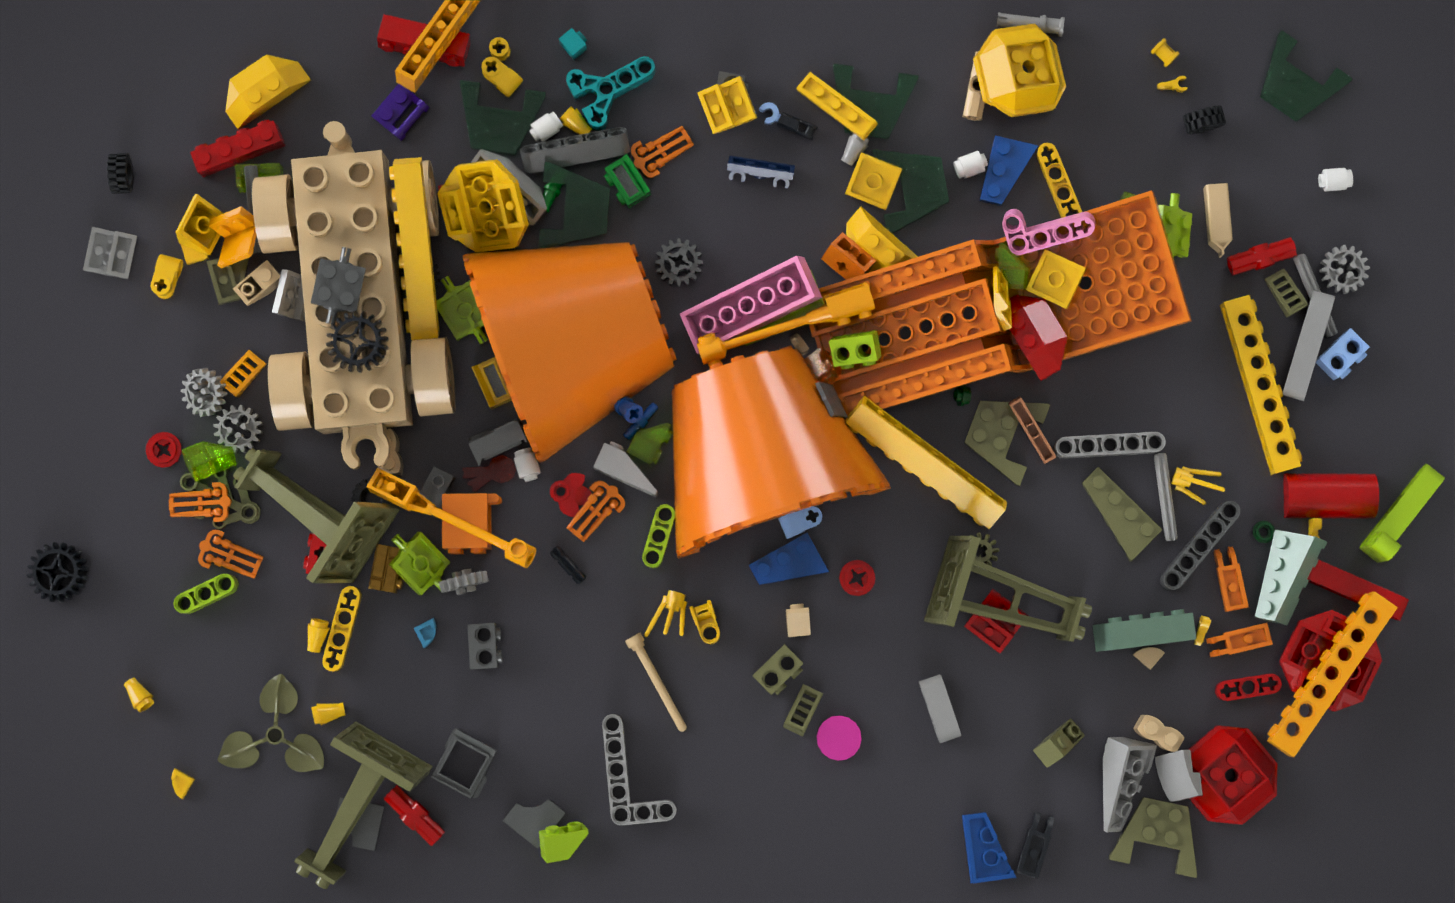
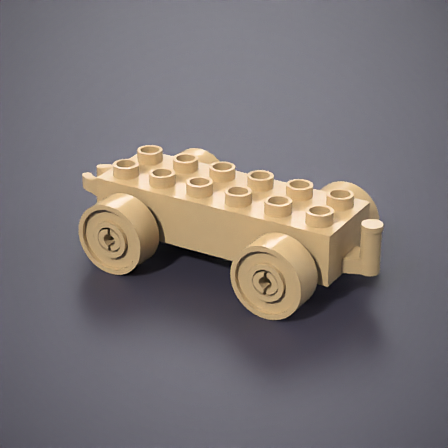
[252,121,456,470]

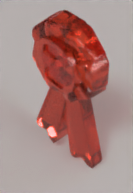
[462,455,516,492]

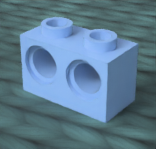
[1316,328,1369,380]

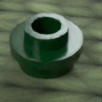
[953,385,971,406]
[1252,521,1275,543]

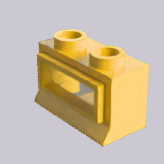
[472,357,512,410]

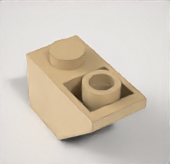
[233,260,281,306]
[785,604,811,637]

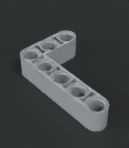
[602,714,677,825]

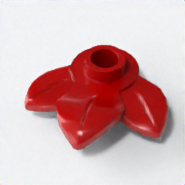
[550,473,592,518]

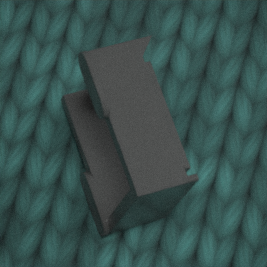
[468,418,527,466]
[431,728,498,799]

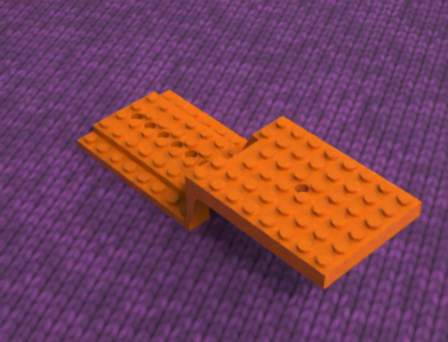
[809,190,1192,420]

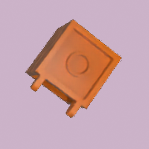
[442,493,502,555]

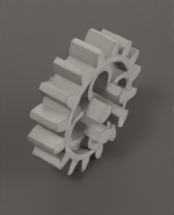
[1319,245,1370,294]
[181,368,227,417]
[213,405,263,454]
[439,569,489,595]

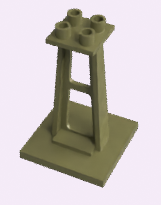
[233,448,400,583]
[924,536,1092,642]
[294,722,433,889]

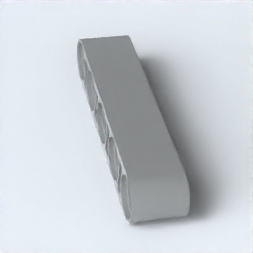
[1282,290,1335,401]
[1053,432,1166,459]

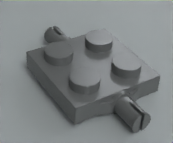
[311,247,366,325]

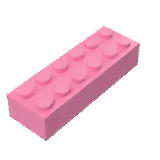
[680,256,822,354]

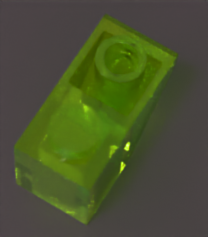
[995,243,1029,290]
[626,423,673,466]
[182,441,237,482]

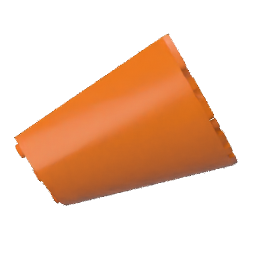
[462,242,677,463]
[672,346,891,558]

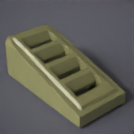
[1264,268,1308,318]
[783,684,823,736]

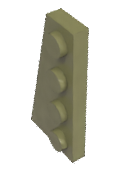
[1082,467,1162,562]

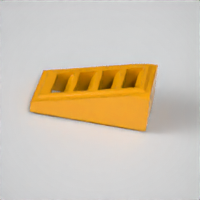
[220,350,266,398]

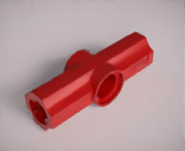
[1226,237,1297,276]
[384,785,445,846]

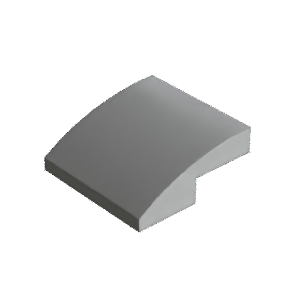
[83,227,137,279]
[272,269,305,322]
[1155,750,1203,802]

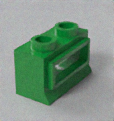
[604,154,651,208]

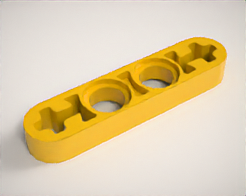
[1036,143,1082,218]
[322,586,362,671]

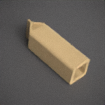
[1203,183,1233,258]

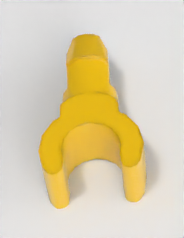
[1157,76,1187,93]
[1194,615,1211,646]

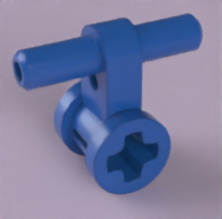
[614,396,658,440]

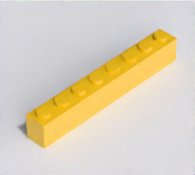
[389,157,440,340]
[846,396,1007,529]

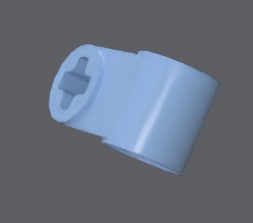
[778,506,822,539]

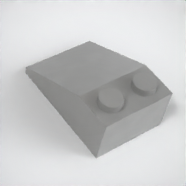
[593,441,658,498]

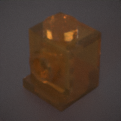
[804,348,838,385]

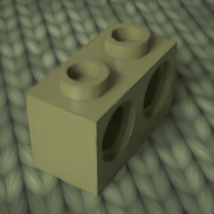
[752,644,803,695]

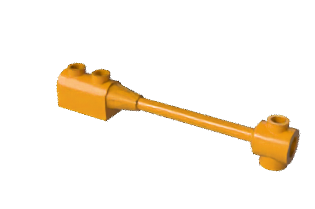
[697,282,875,366]
[366,468,536,568]

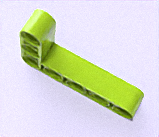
[1359,463,1445,563]

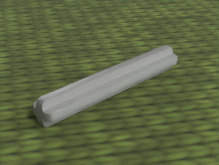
[1293,254,1338,338]
[1154,453,1178,541]

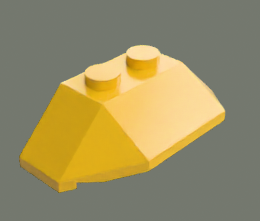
[225,54,311,130]
[846,206,918,273]

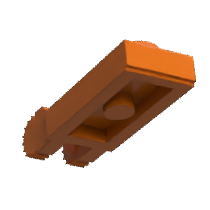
[1214,546,1248,612]
[1206,623,1273,658]

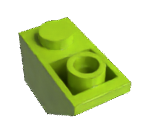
[539,821,589,863]

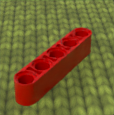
[1307,560,1409,621]

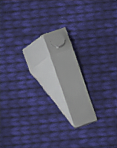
[1103,737,1157,832]

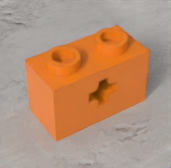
[821,232,877,280]

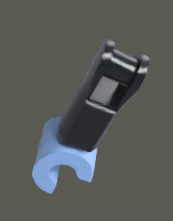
[759,102,818,140]

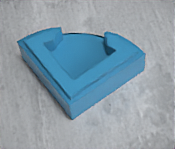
[414,618,437,648]

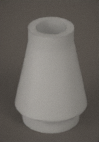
[841,133,870,166]

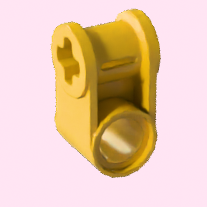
[481,57,523,97]
[150,254,183,299]
[689,600,720,645]

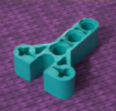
[566,56,655,131]

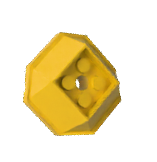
[973,23,1066,117]
[437,159,529,252]

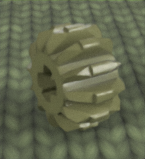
[970,532,1000,566]

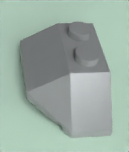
[471,149,547,225]

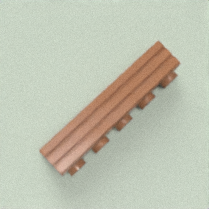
[1008,396,1056,464]

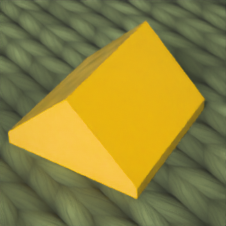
[176,194,224,255]

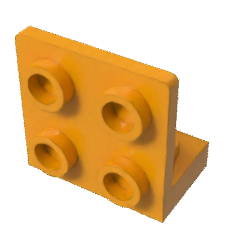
[209,206,257,268]

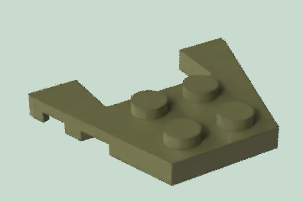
[964,401,1050,486]
[1109,797,1197,878]

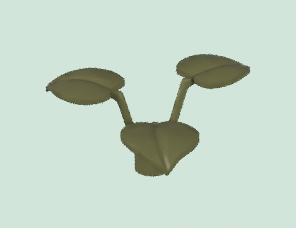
[218,674,324,772]

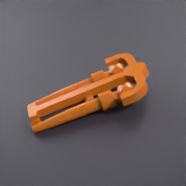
[631,126,694,178]
[566,480,625,542]
[169,482,232,522]
[198,529,264,579]

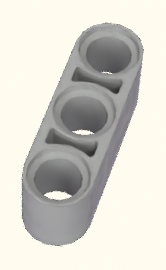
[919,674,961,743]

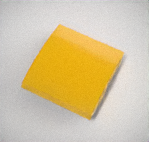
[698,76,757,134]
[993,266,1012,331]

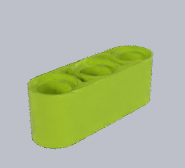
[642,504,675,568]
[173,574,239,614]

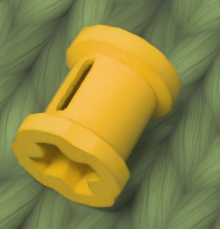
[489,37,511,62]
[1151,38,1180,67]

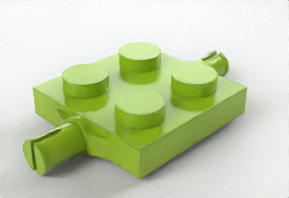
[1158,193,1192,258]
[437,276,488,345]
[389,532,450,595]

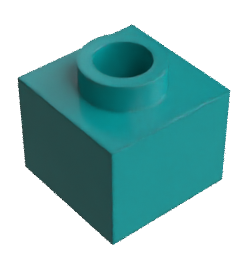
[559,28,587,60]

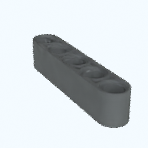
[520,127,631,173]
[1160,501,1241,590]

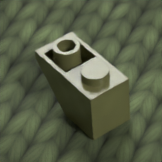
[1033,718,1085,768]

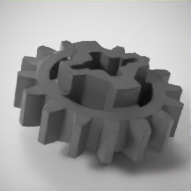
[655,238,703,287]

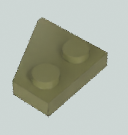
[207,258,249,305]

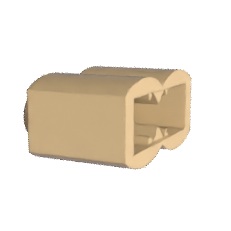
[374,429,404,476]
[1133,715,1184,752]

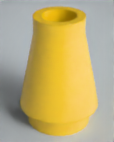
[560,106,592,135]
[307,618,330,653]
[124,678,154,712]
[311,703,346,725]

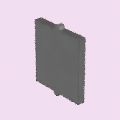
[815,382,848,419]

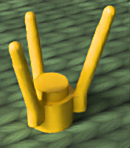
[1171,466,1225,505]
[644,590,687,637]

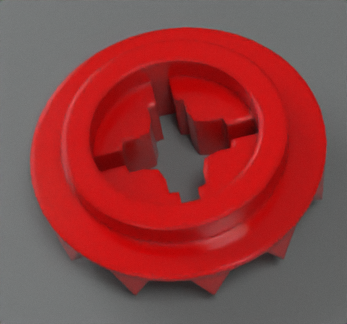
[146,432,182,468]
[839,560,875,596]

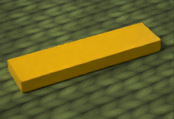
[796,72,878,140]

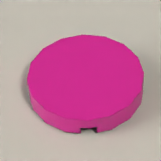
[816,715,862,761]

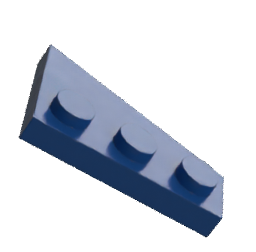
[979,135,1038,206]
[749,533,829,585]
[962,812,1017,883]

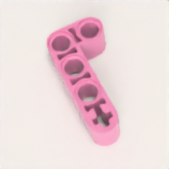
[1002,209,1095,255]

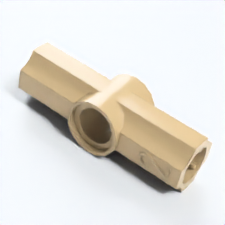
[962,52,985,121]

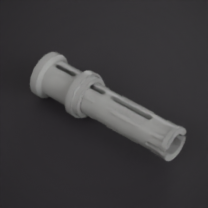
[997,12,1065,37]

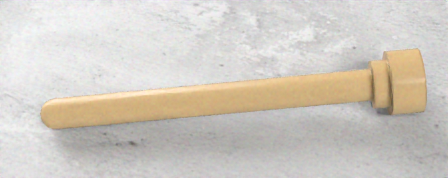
[625,632,687,732]

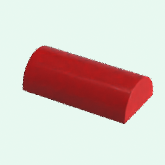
[1283,473,1379,519]

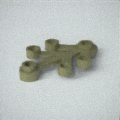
[180,466,261,529]

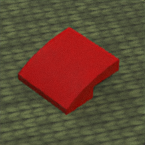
[964,589,1029,653]

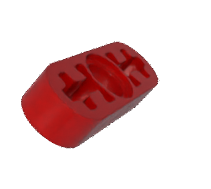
[1215,674,1282,701]

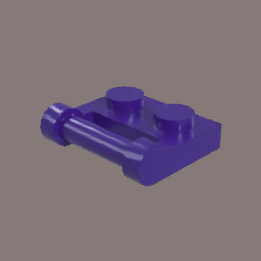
[371,84,430,141]

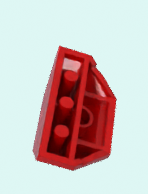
[1009,295,1068,381]

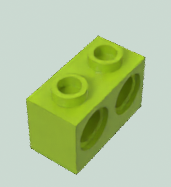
[829,330,882,369]

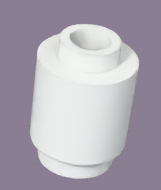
[529,112,563,142]
[953,151,988,179]
[1318,168,1353,191]
[514,448,541,482]

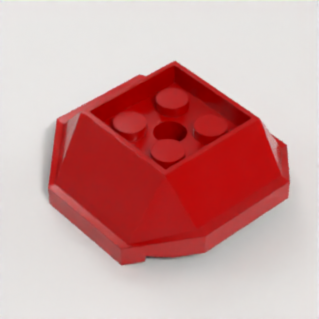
[1279,610,1382,712]
[1187,725,1278,825]

